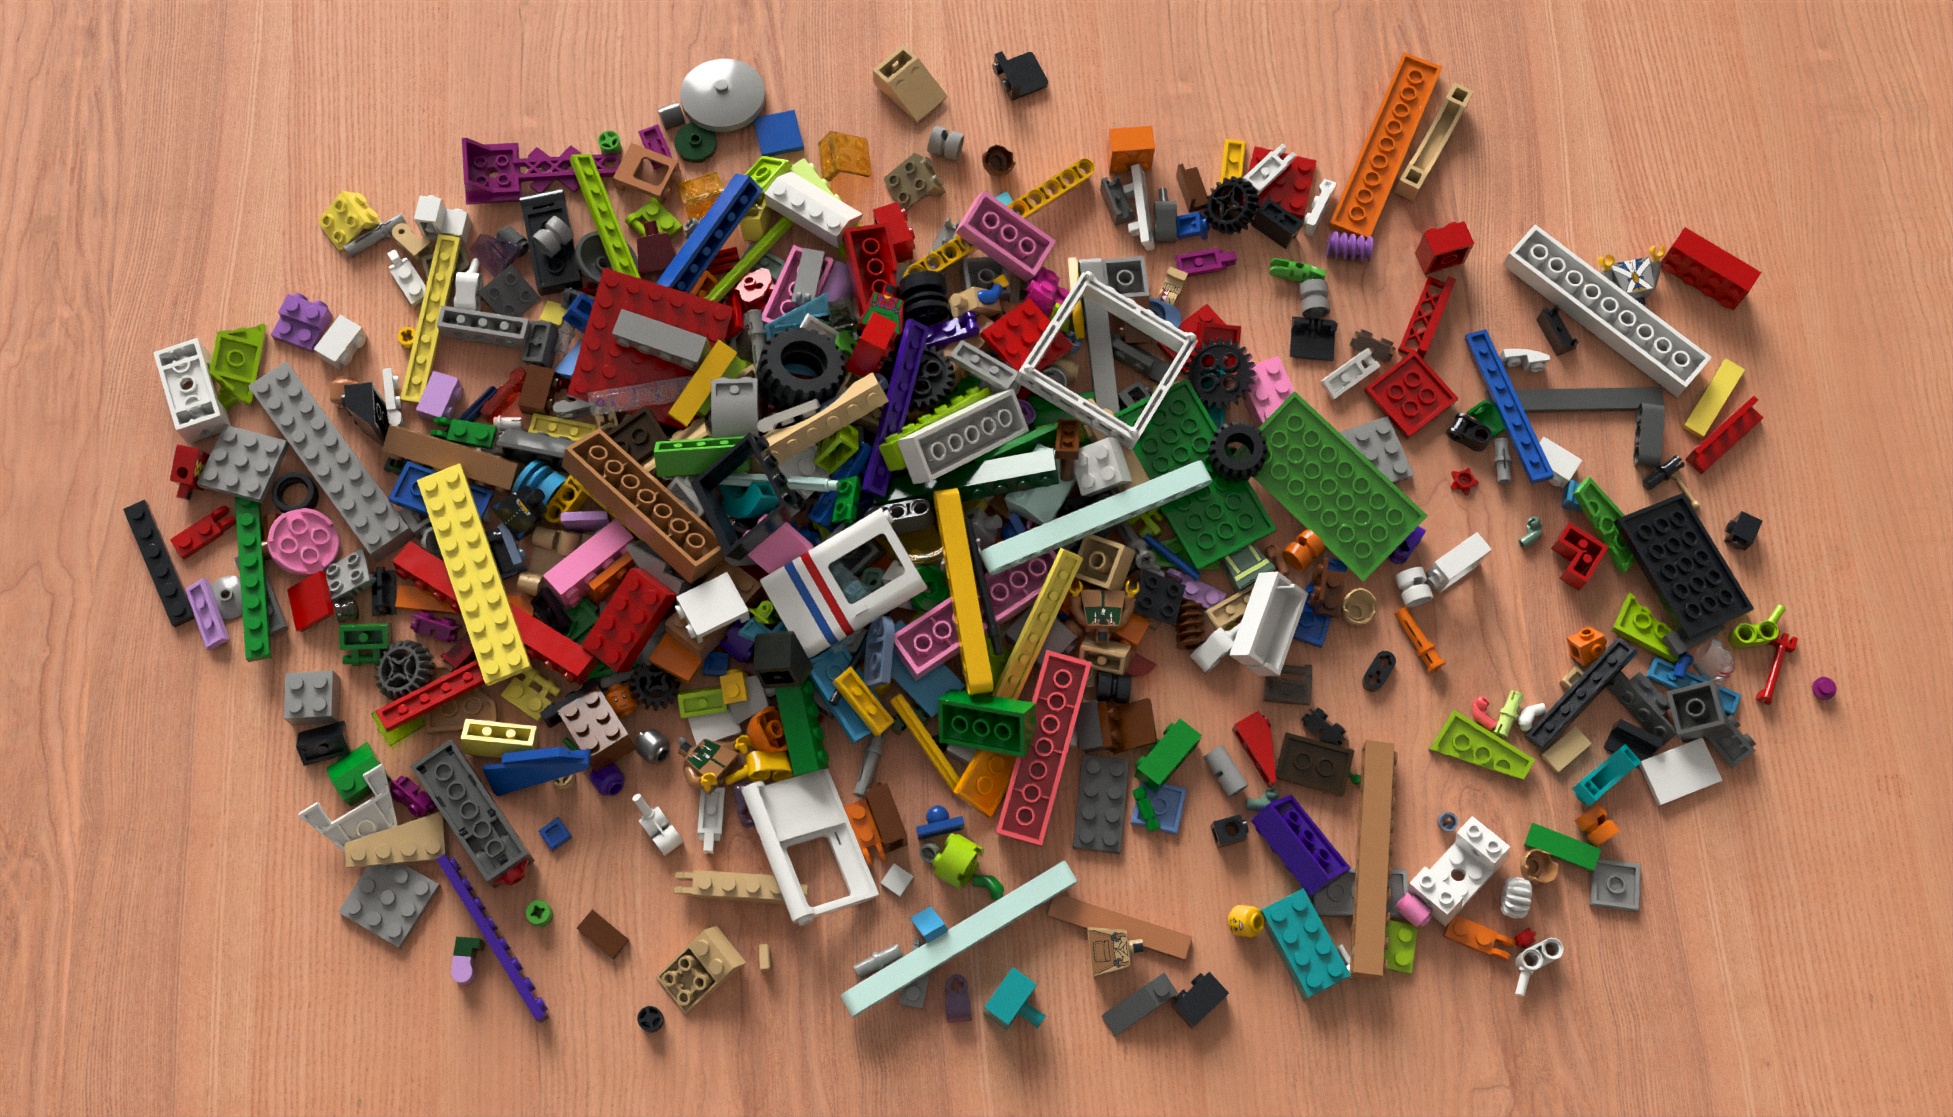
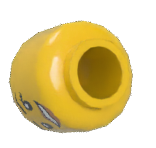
[1227,905,1264,938]

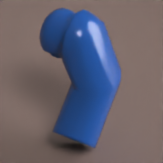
[1673,652,1694,680]

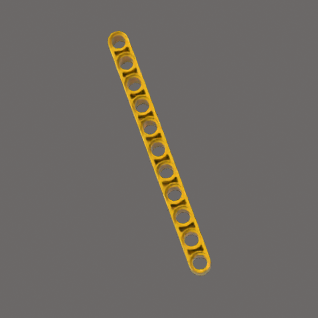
[902,158,1095,278]

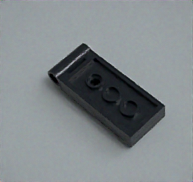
[520,188,583,296]

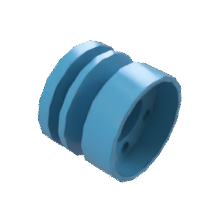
[512,460,567,520]

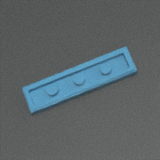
[1645,656,1742,716]

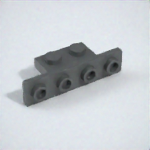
[1110,331,1171,384]
[1606,671,1677,746]

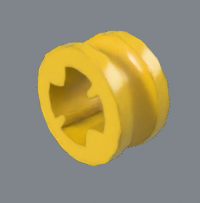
[397,327,416,349]

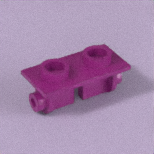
[410,610,462,643]
[390,776,437,818]

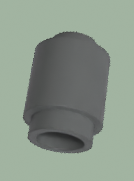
[497,226,529,257]

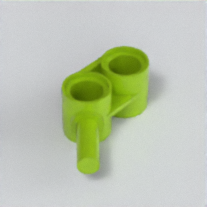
[1728,605,1786,649]

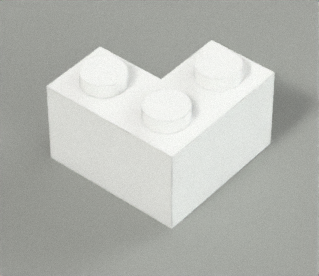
[414,195,472,245]

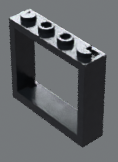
[691,432,800,561]

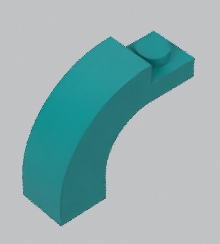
[717,481,779,519]
[1572,744,1641,806]

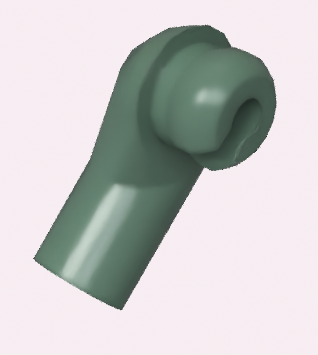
[1518,516,1542,549]
[1246,788,1279,811]

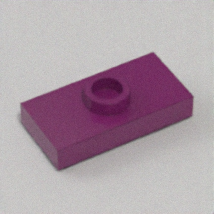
[638,124,673,169]

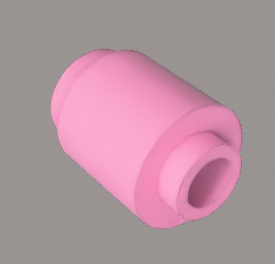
[1395,892,1432,928]

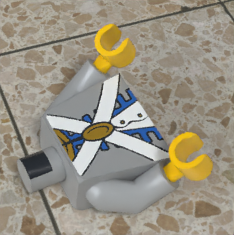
[1597,246,1666,307]

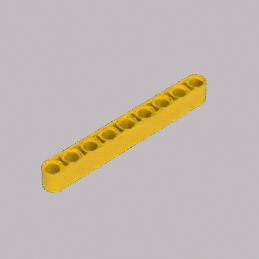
[934,488,993,695]

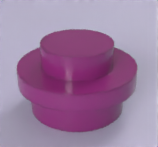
[1812,677,1837,700]

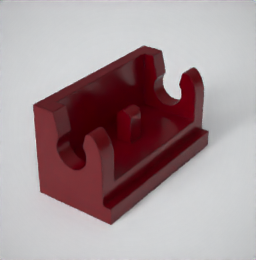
[441,631,477,670]

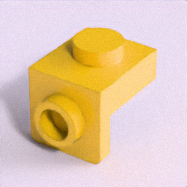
[720,669,749,705]

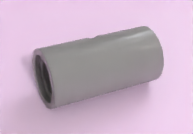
[1203,745,1248,798]

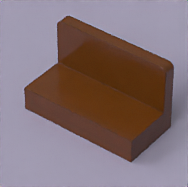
[1176,163,1209,212]

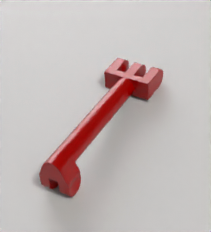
[1755,630,1798,705]

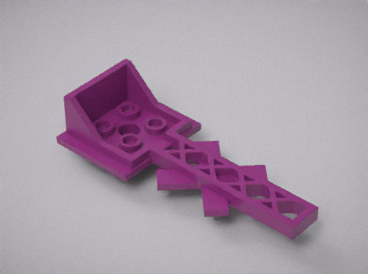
[462,138,620,205]

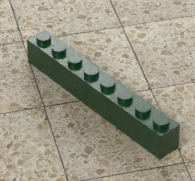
[873,448,1060,508]

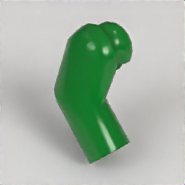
[973,874,1004,900]

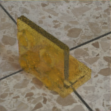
[818,131,872,182]
[676,172,724,220]

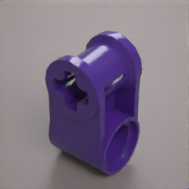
[1388,526,1426,564]

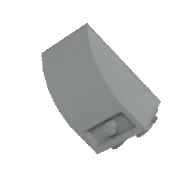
[711,377,760,438]

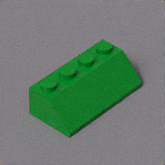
[938,689,1036,758]

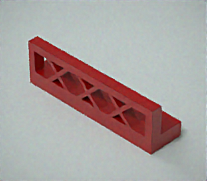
[1398,276,1456,358]
[1685,396,1764,475]

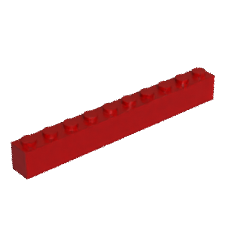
[392,541,598,686]

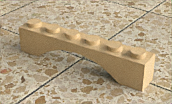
[1395,82,1474,202]
[763,372,889,465]

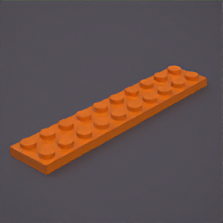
[1328,52,1442,241]

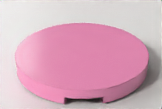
[267,508,340,576]

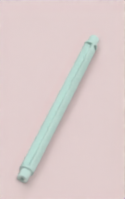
[662,472,840,492]

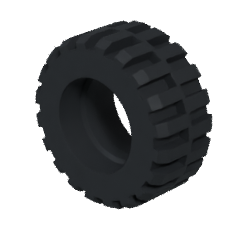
[756,327,846,411]

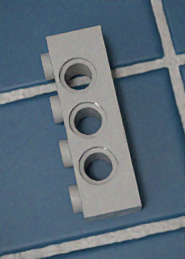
[436,306,530,349]

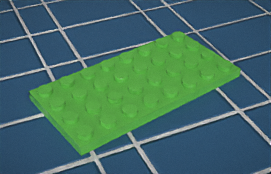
[1233,391,1428,582]

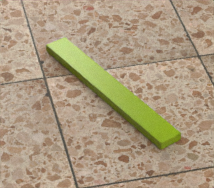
[569,154,641,279]

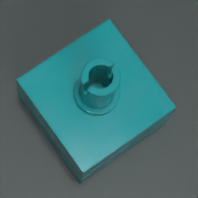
[983,967,1046,1030]

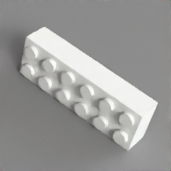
[897,389,1029,484]

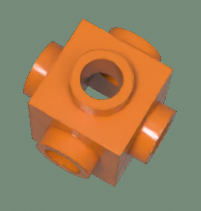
[1567,626,1607,666]

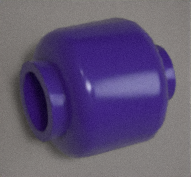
[589,763,625,796]

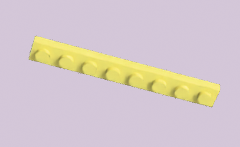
[400,234,461,404]
[992,548,1083,700]

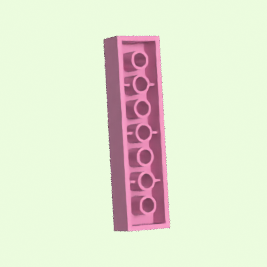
[893,551,1057,681]

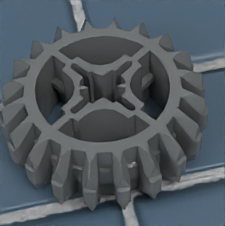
[374,640,437,701]

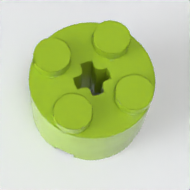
[932,833,984,890]

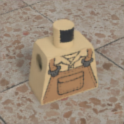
[1087,927,1144,976]

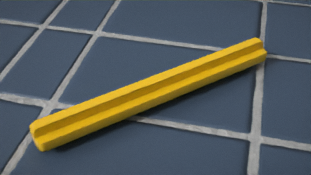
[890,694,960,795]

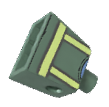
[1221,544,1275,594]

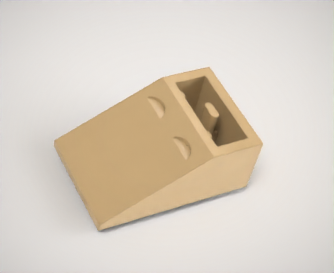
[873,45,948,123]
[656,926,746,1014]

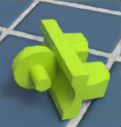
[1127,507,1164,538]

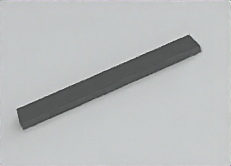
[1485,387,1664,413]

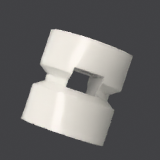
[1395,567,1434,608]

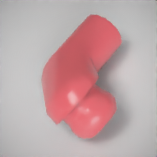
[1472,696,1497,731]

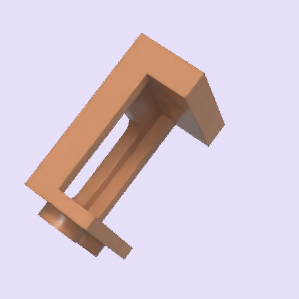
[613,143,681,206]

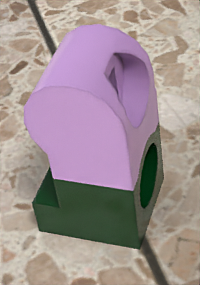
[451,936,485,985]

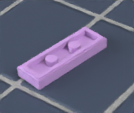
[185,578,230,650]

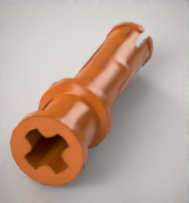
[1394,607,1446,674]

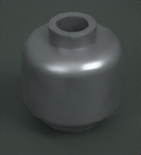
[635,729,670,764]

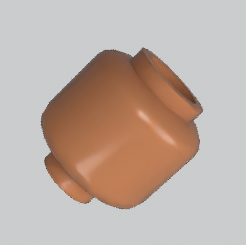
[330,377,359,410]

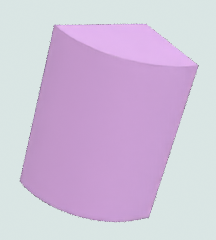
[821,261,854,313]

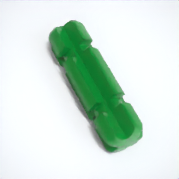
[1132,787,1160,833]

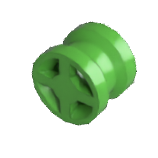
[598,131,622,154]
[525,900,553,927]

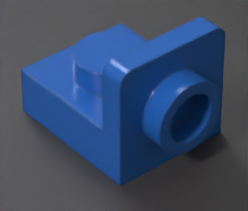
[1176,211,1210,240]

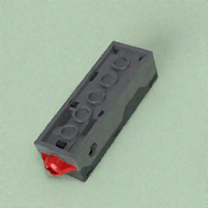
[410,739,535,889]

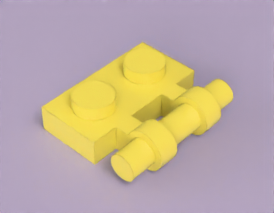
[501,667,562,723]

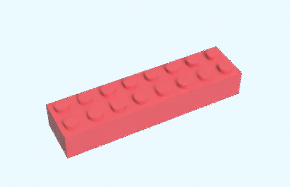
[996,650,1092,847]

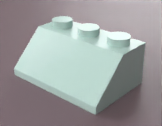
[1004,444,1077,525]

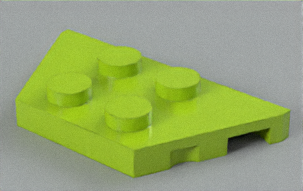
[209,324,266,406]

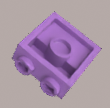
[271,293,332,353]

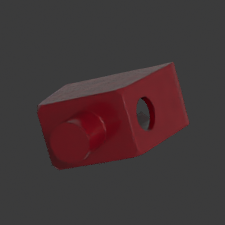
[637,220,677,274]

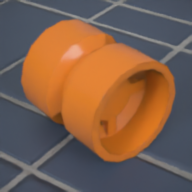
[1282,529,1326,572]
[1575,803,1620,847]

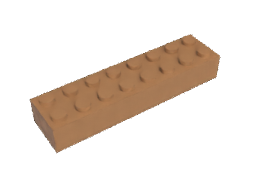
[562,428,725,584]

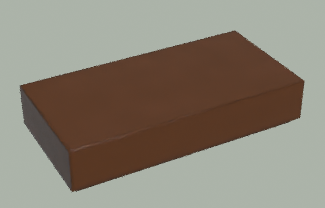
[576,909,630,959]

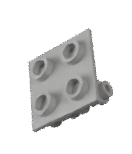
[324,548,377,603]

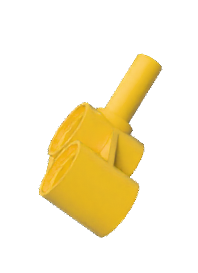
[725,750,793,785]

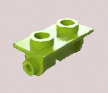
[749,601,782,625]

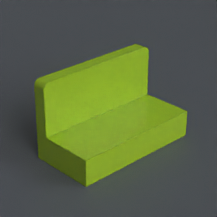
[677,685,728,718]

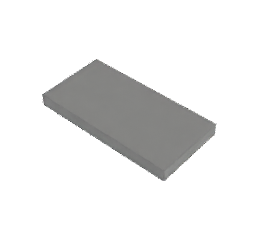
[1312,868,1408,918]

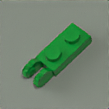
[430,417,497,450]

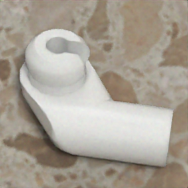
[1518,703,1546,731]

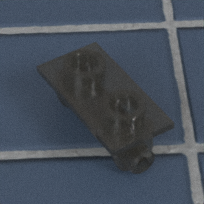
[1349,329,1396,363]

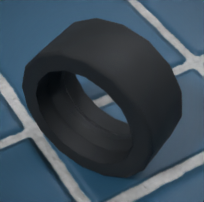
[271,472,319,514]

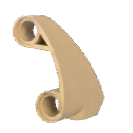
[517,526,593,596]

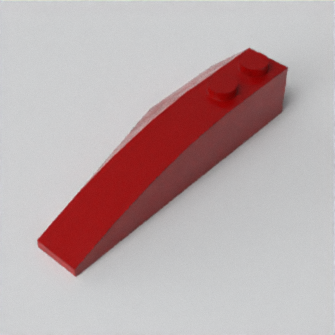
[842,222,897,352]

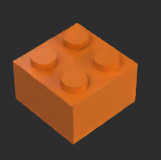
[1106,126,1155,174]

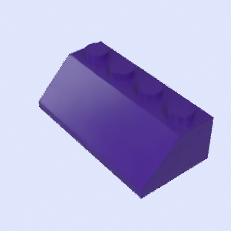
[1251,794,1351,896]

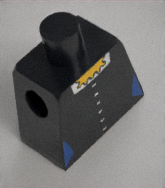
[491,486,547,541]

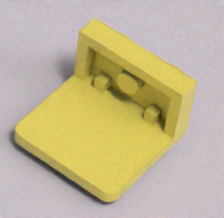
[318,191,380,251]

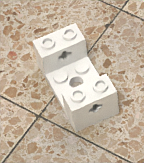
[153,338,231,444]
[1408,816,1510,927]

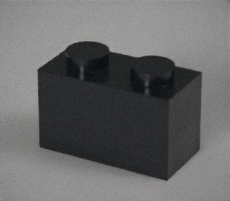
[1172,972,1229,1029]

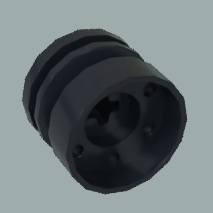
[899,271,950,325]

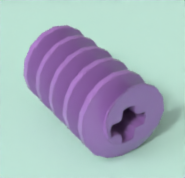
[1326,231,1373,263]

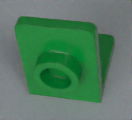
[1466,400,1505,439]

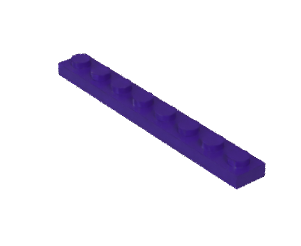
[861,319,929,498]
[436,854,549,1023]

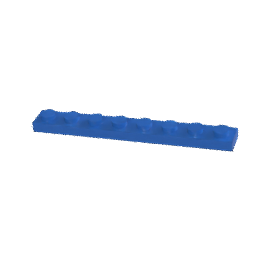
[1464,329,1554,485]

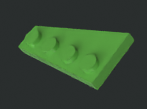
[1573,477,1635,574]

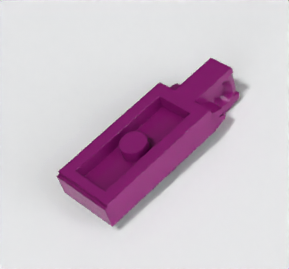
[1175,248,1237,277]

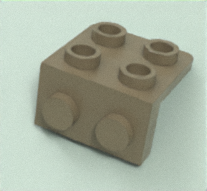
[884,153,946,211]

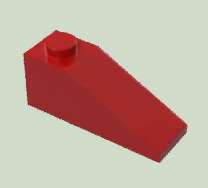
[1232,710,1276,788]

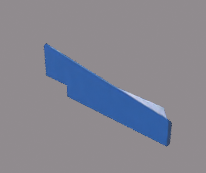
[483,747,591,796]

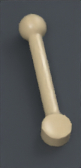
[1670,471,1701,510]

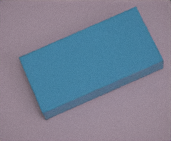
[910,906,948,943]

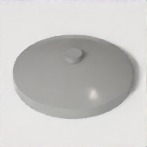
[680,59,765,132]

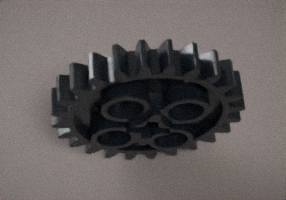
[1183,337,1257,410]
[882,343,955,412]

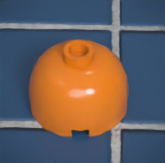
[747,706,788,753]

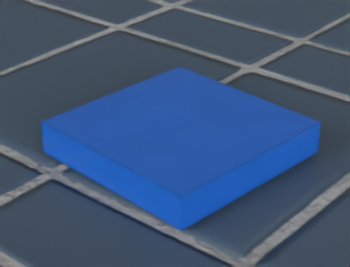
[754,110,804,157]

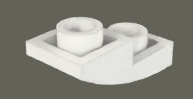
[1499,349,1550,372]

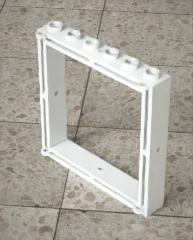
[1015,271,1198,451]

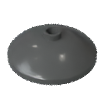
[575,231,638,285]

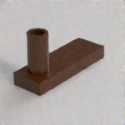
[1055,418,1081,481]

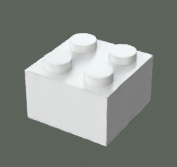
[1074,437,1132,496]

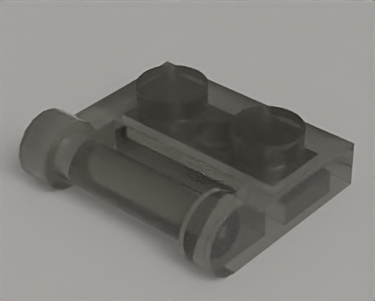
[1263,664,1312,706]

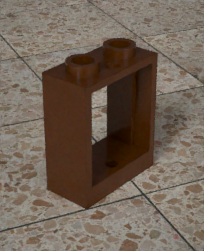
[865,782,908,853]

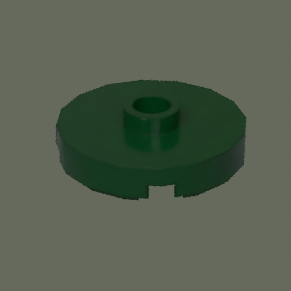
[675,122,717,163]

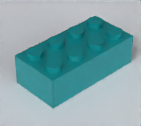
[1260,888,1351,1000]

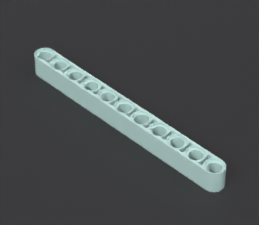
[980,460,1212,575]
[839,861,1078,1018]

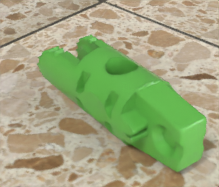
[1269,258,1326,283]

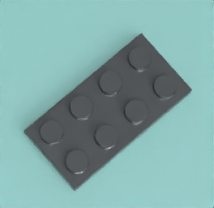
[1073,755,1129,854]

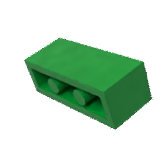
[1134,719,1202,794]

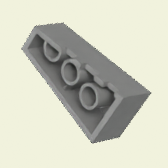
[612,309,712,372]

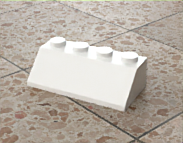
[765,172,863,249]

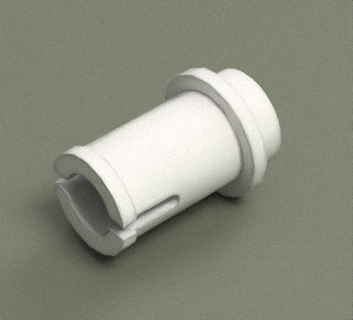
[493,415,522,431]

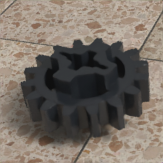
[628,662,680,711]

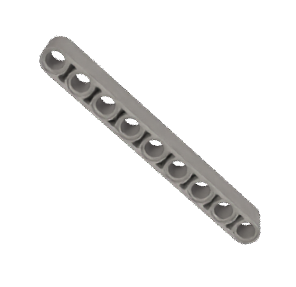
[1078,258,1119,414]

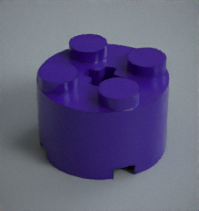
[719,611,771,664]

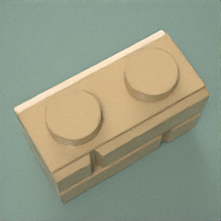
[1079,636,1131,675]

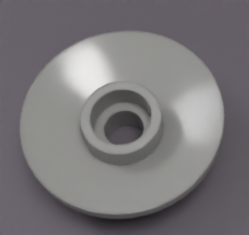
[211,576,243,620]

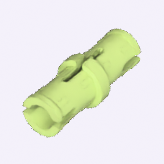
[1493,690,1525,738]

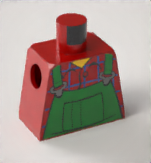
[856,284,903,341]

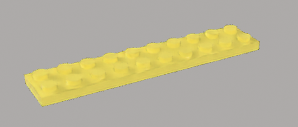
[417,463,532,686]

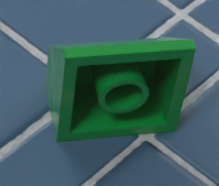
[326,742,392,807]

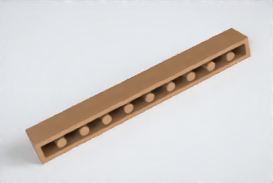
[1349,740,1398,981]

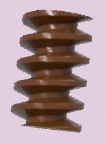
[1175,599,1205,650]

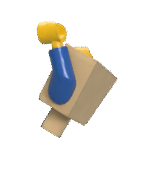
[949,274,1009,320]

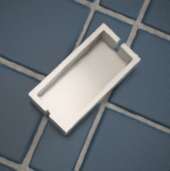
[1229,572,1308,676]

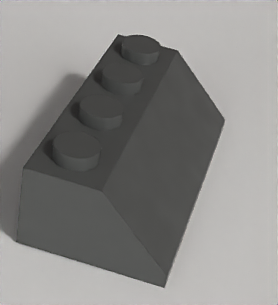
[496,428,575,474]

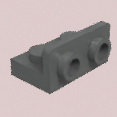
[1706,714,1756,768]

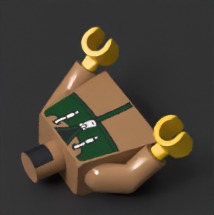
[1069,580,1139,644]
[678,735,752,796]

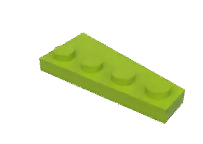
[1429,710,1535,780]

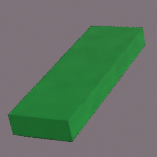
[1524,823,1602,873]

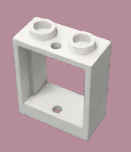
[1426,532,1492,594]

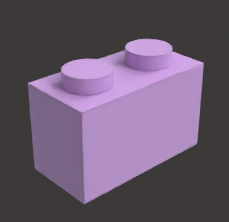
[416,371,463,422]

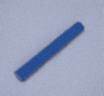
[1143,533,1202,581]

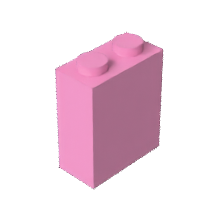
[742,510,814,574]

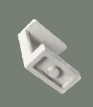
[675,572,750,643]

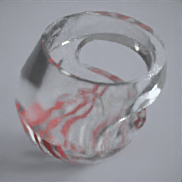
[1692,637,1735,682]

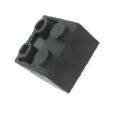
[754,631,814,689]

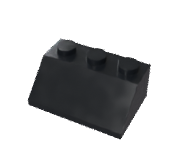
[341,382,389,446]

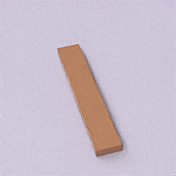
[1047,894,1192,961]

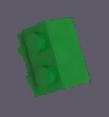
[339,623,392,667]

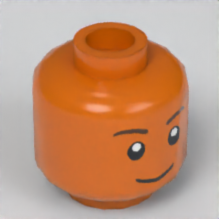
[605,682,638,719]

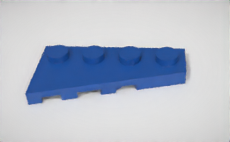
[1293,556,1347,648]

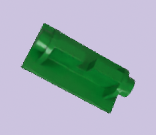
[832,476,862,526]

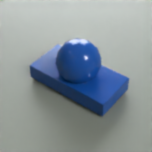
[1001,513,1028,541]
[916,805,964,840]

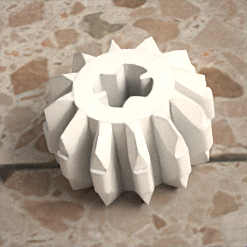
[1500,877,1532,919]

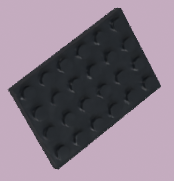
[1613,493,1754,641]

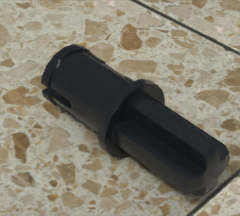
[1642,455,1685,490]

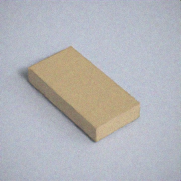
[1540,726,1592,774]

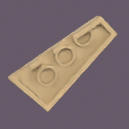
[344,812,445,869]

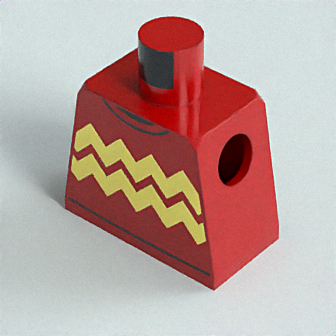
[170,444,210,501]

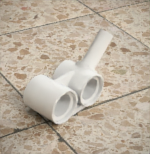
[454,258,482,311]
[1190,622,1241,674]
[632,794,684,856]
[1515,938,1564,997]

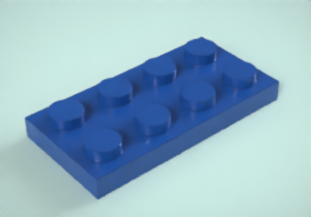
[388,461,494,521]

